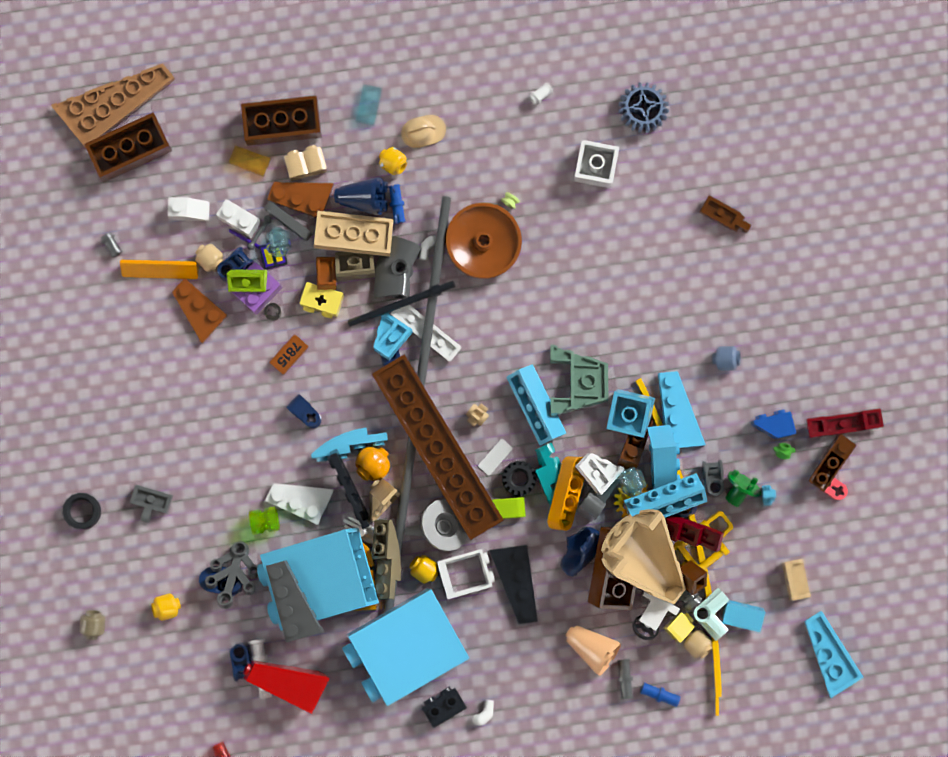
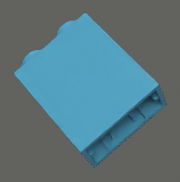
[257,528,379,631]
[342,588,470,706]

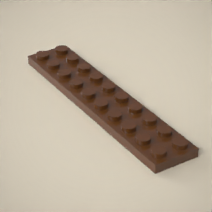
[372,354,504,540]

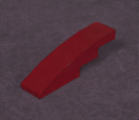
[665,515,724,552]

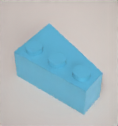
[647,425,680,489]

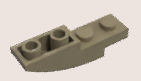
[372,520,401,600]

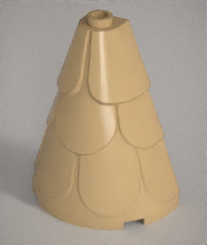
[601,509,686,604]

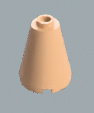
[565,625,621,676]

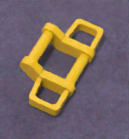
[673,510,733,570]

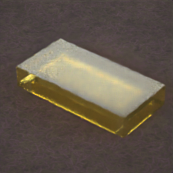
[228,145,271,177]

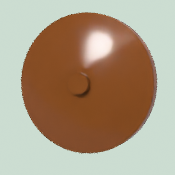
[445,203,522,279]

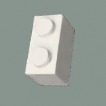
[216,199,261,238]

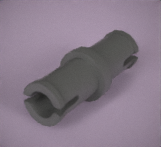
[617,659,633,699]

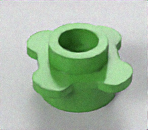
[773,443,796,460]

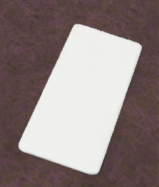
[478,439,513,475]

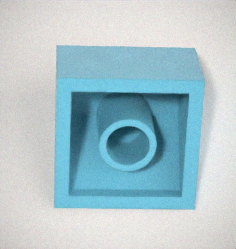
[606,389,655,438]

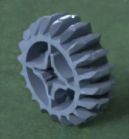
[618,82,669,133]

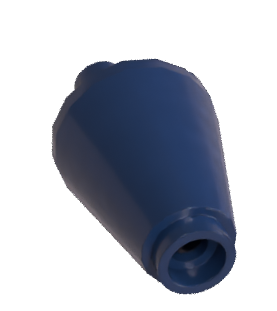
[334,177,388,216]

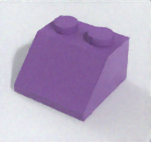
[232,262,282,315]

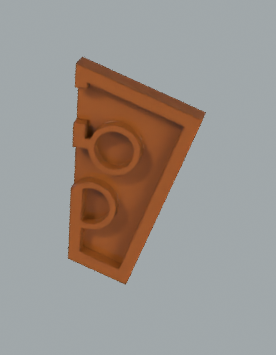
[172,278,228,344]

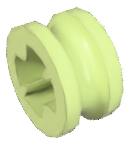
[501,192,520,209]

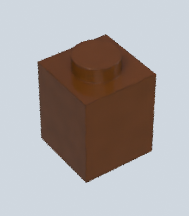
[680,560,707,595]

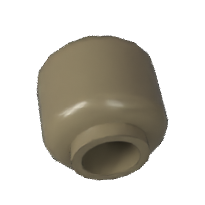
[80,610,106,640]

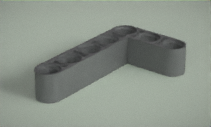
[576,475,623,522]

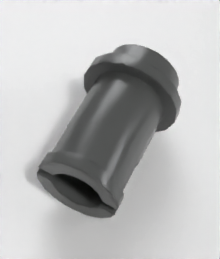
[101,232,123,258]

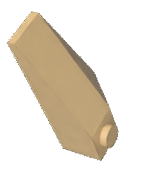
[369,478,400,523]

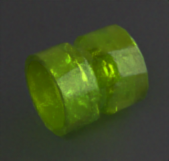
[249,506,280,535]

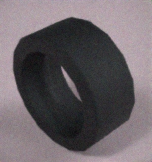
[62,493,101,530]

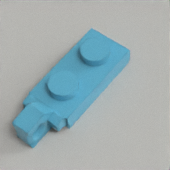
[761,485,777,507]

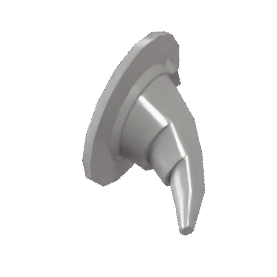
[404,499,468,551]

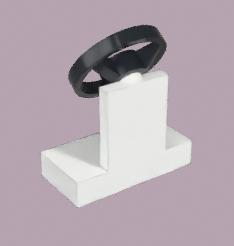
[632,591,680,640]

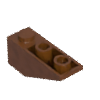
[617,419,654,476]
[808,434,857,492]

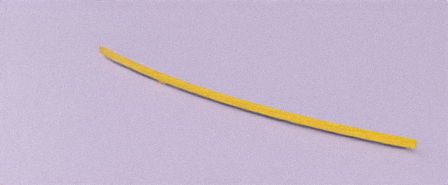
[635,378,722,716]

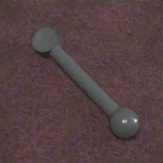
[247,216,271,250]

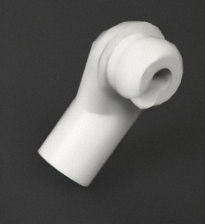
[419,235,436,261]
[472,700,494,726]

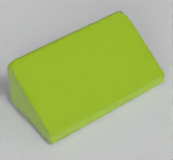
[227,270,267,292]

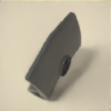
[374,236,421,299]

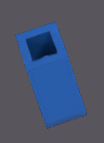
[751,409,797,440]

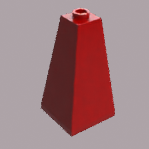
[243,660,330,714]

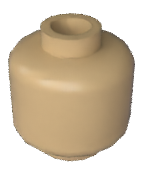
[195,244,224,272]
[684,630,713,659]

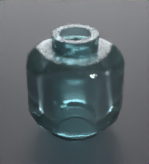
[265,227,291,257]
[618,467,647,497]

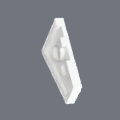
[265,483,334,525]

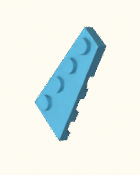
[658,371,706,448]
[804,611,864,698]

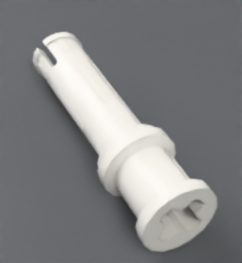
[248,638,272,699]

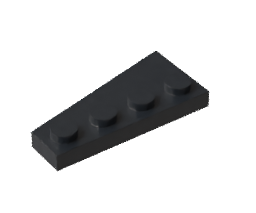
[328,449,370,529]
[489,545,538,624]

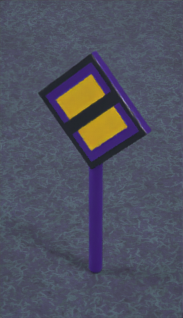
[229,229,288,270]

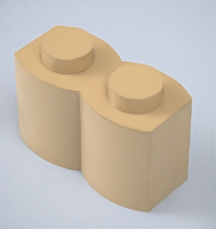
[284,145,327,181]

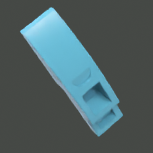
[311,428,388,462]

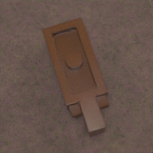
[699,195,752,233]

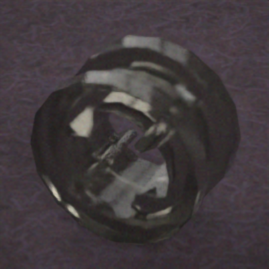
[264,303,282,321]

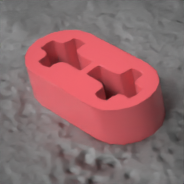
[816,478,848,500]

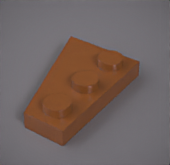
[267,182,334,218]

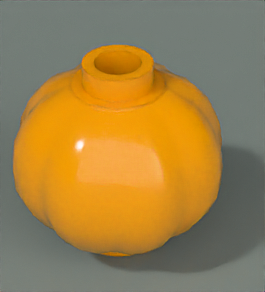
[355,447,390,482]

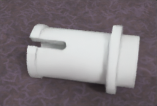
[528,82,553,105]

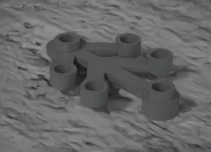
[205,541,258,609]

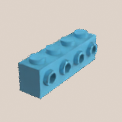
[506,364,566,446]
[624,473,708,518]

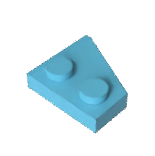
[373,313,413,360]

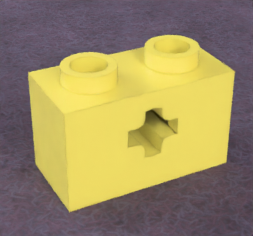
[300,282,344,319]

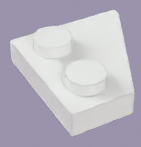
[575,453,625,495]

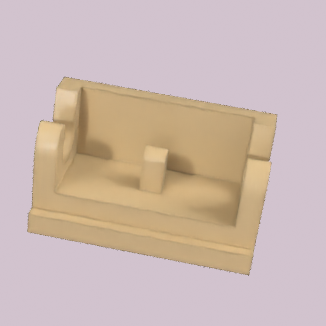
[782,559,811,601]

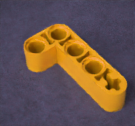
[547,456,585,531]

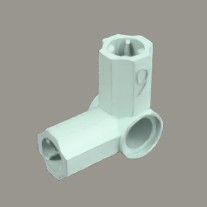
[693,588,729,641]

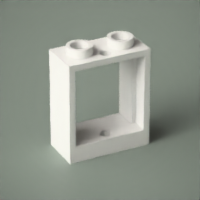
[437,549,495,599]

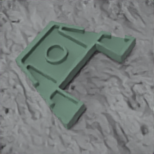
[550,345,609,416]

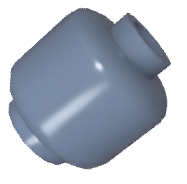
[712,346,741,371]

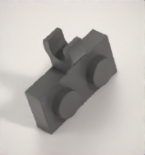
[130,484,173,523]

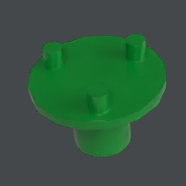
[725,469,762,507]

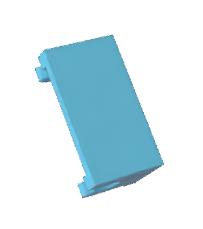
[722,600,766,632]

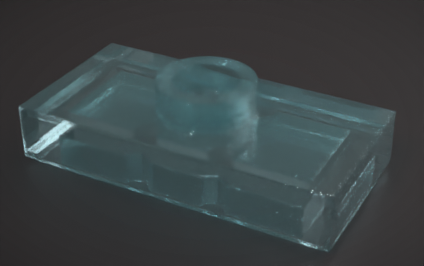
[356,84,382,126]

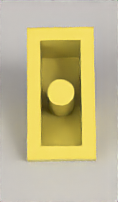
[663,612,695,643]

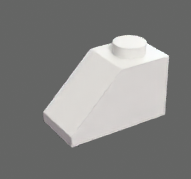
[168,197,210,221]

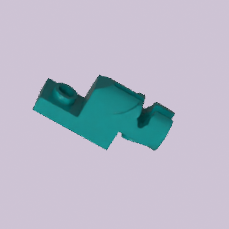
[535,443,561,507]

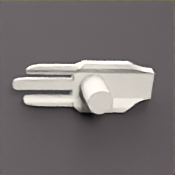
[343,517,374,544]

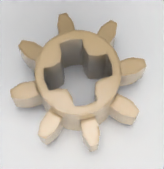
[466,403,490,427]

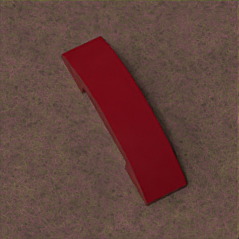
[806,408,884,438]

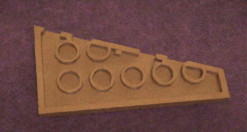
[51,63,175,147]

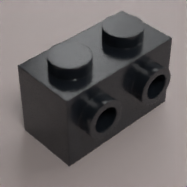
[422,686,467,729]

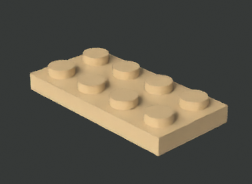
[314,211,393,257]

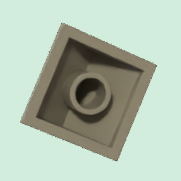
[335,251,375,281]

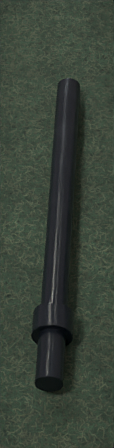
[348,280,456,327]

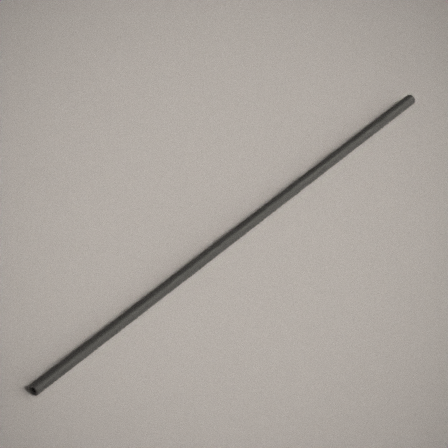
[383,196,451,613]

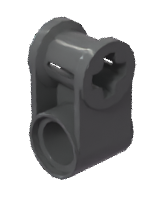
[702,460,724,498]

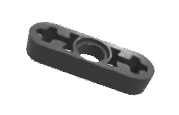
[264,201,313,242]

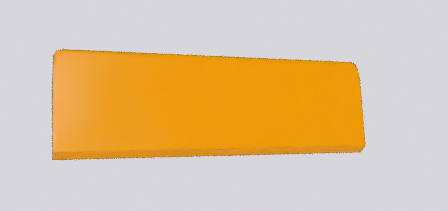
[120,260,199,279]

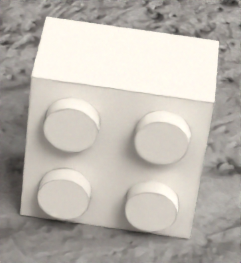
[574,140,619,188]

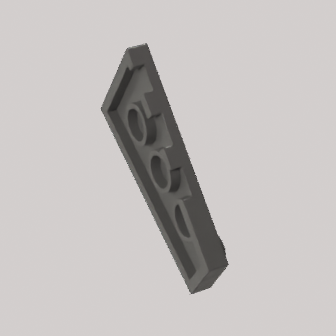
[266,560,325,643]

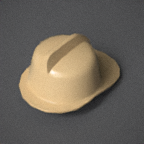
[401,115,446,148]

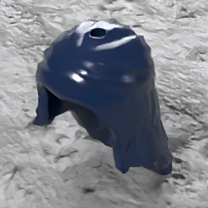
[560,526,600,577]

